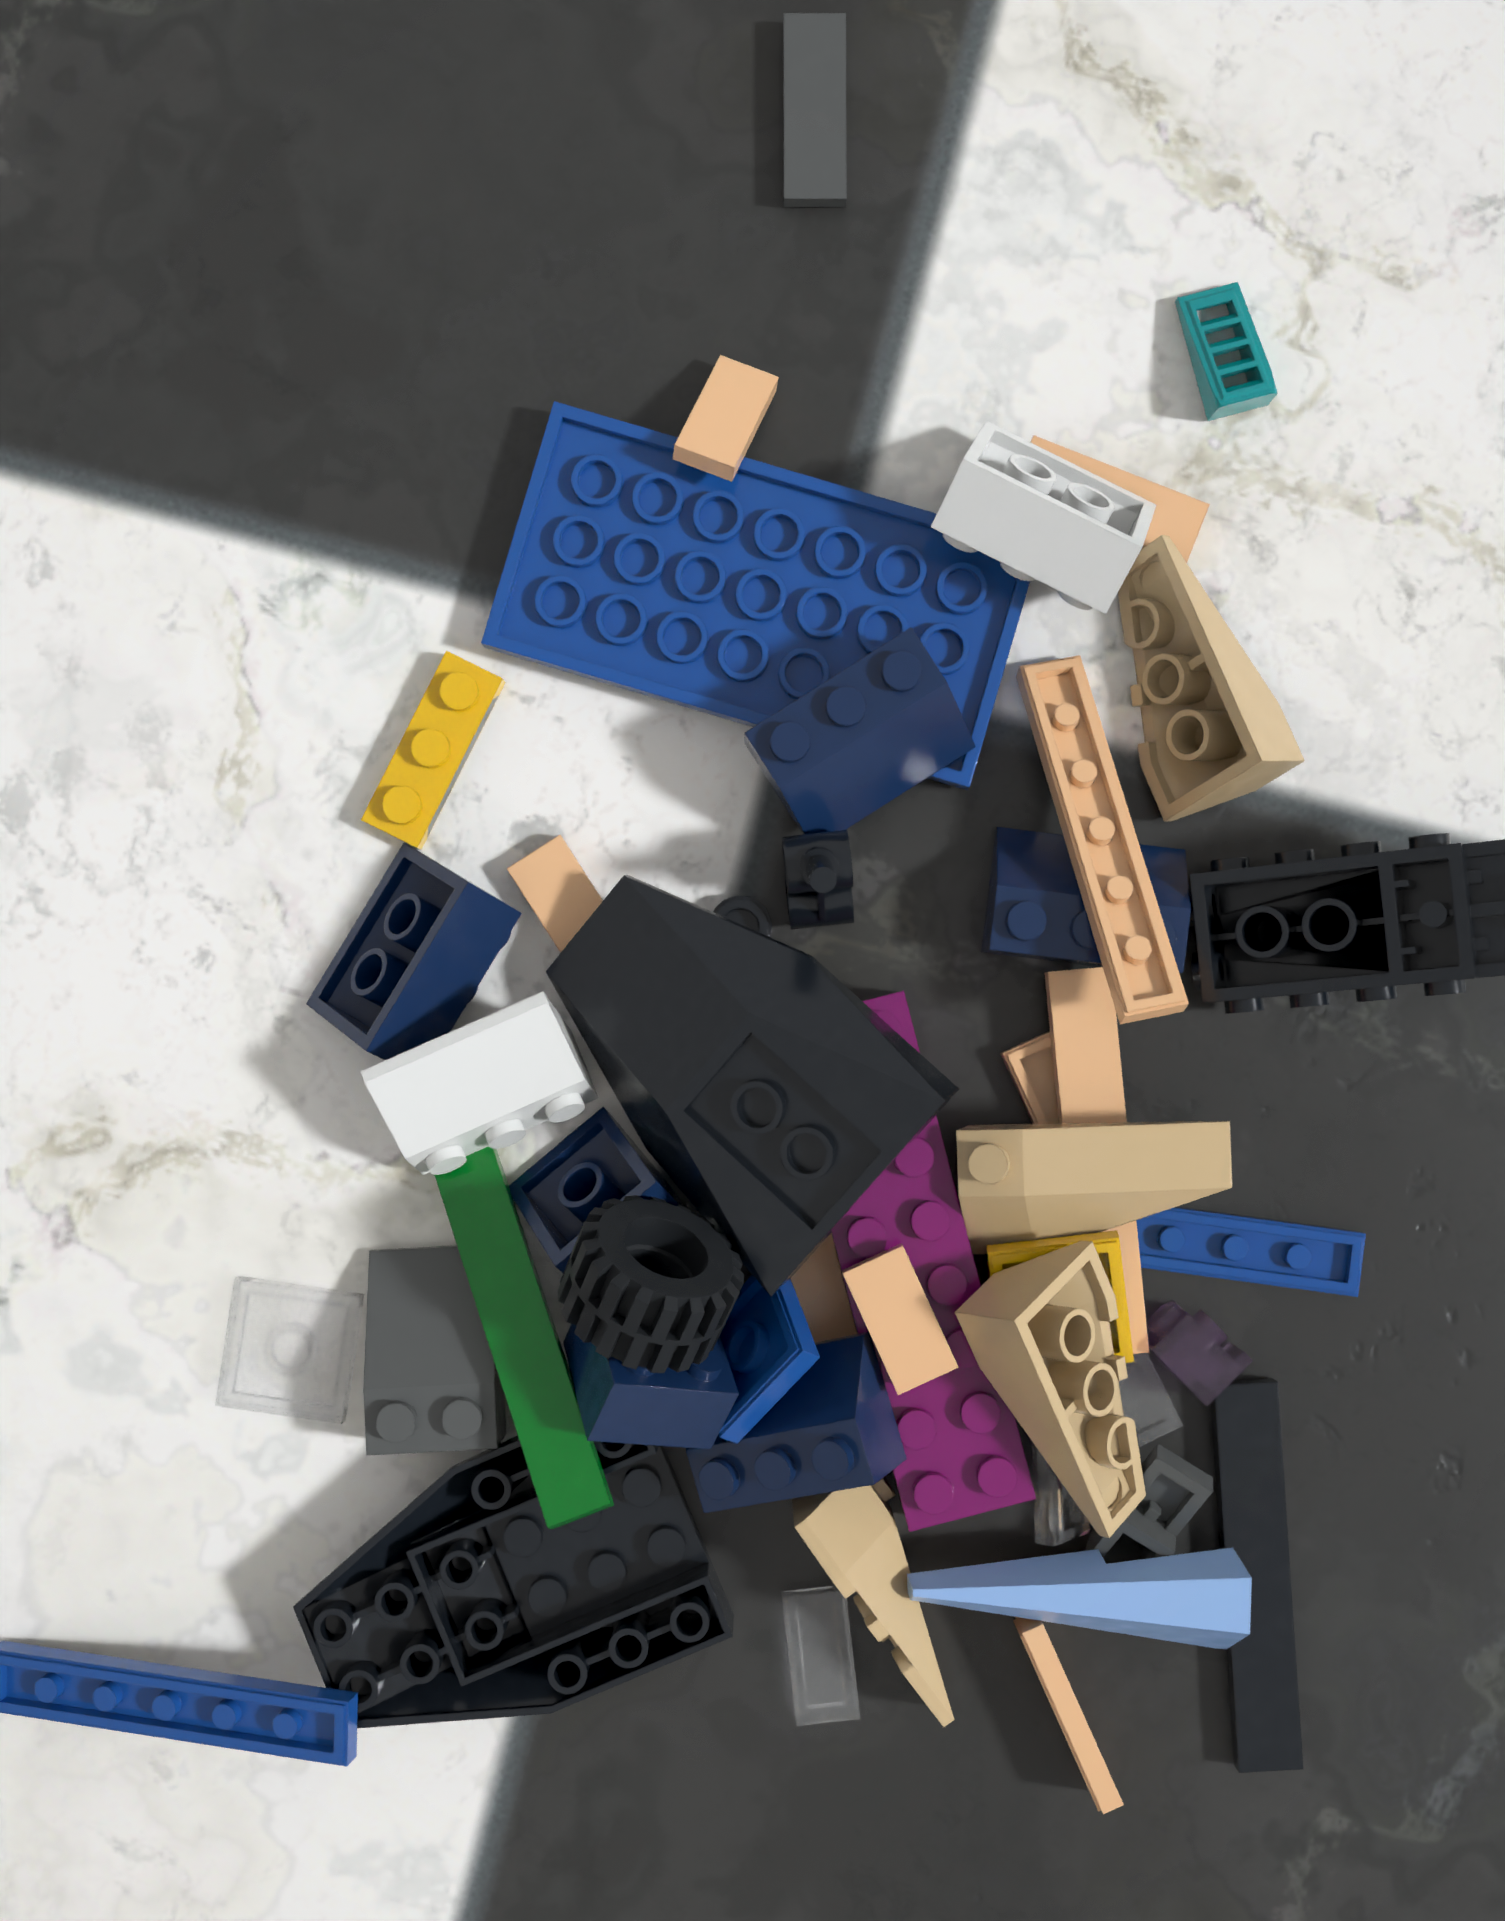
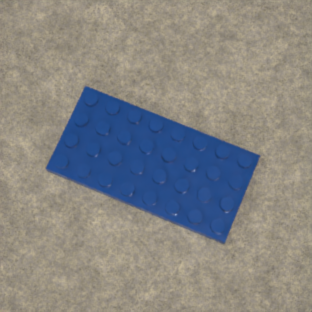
[481,401,1030,790]

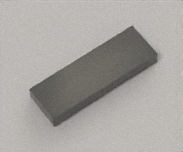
[783,13,847,207]

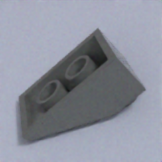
[363,1246,507,1455]

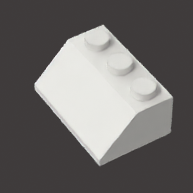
[931,421,1156,614]
[360,991,599,1175]

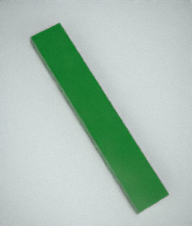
[435,1146,614,1529]

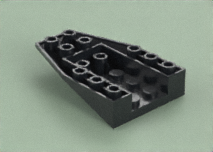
[546,875,959,1296]
[293,1435,734,1728]

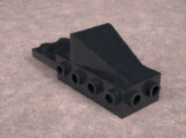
[1189,833,1505,1014]

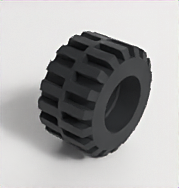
[558,1195,744,1373]

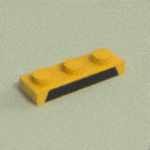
[361,651,506,850]

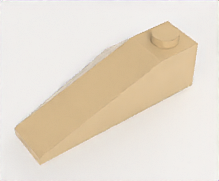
[1118,535,1305,822]
[956,1121,1233,1254]
[955,1240,1146,1538]
[792,1477,954,1727]

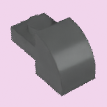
[1085,1444,1213,1564]

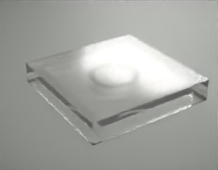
[215,1276,365,1424]

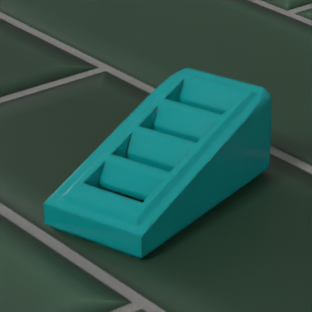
[1175,282,1278,421]

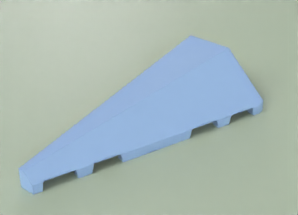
[907,1547,1252,1649]

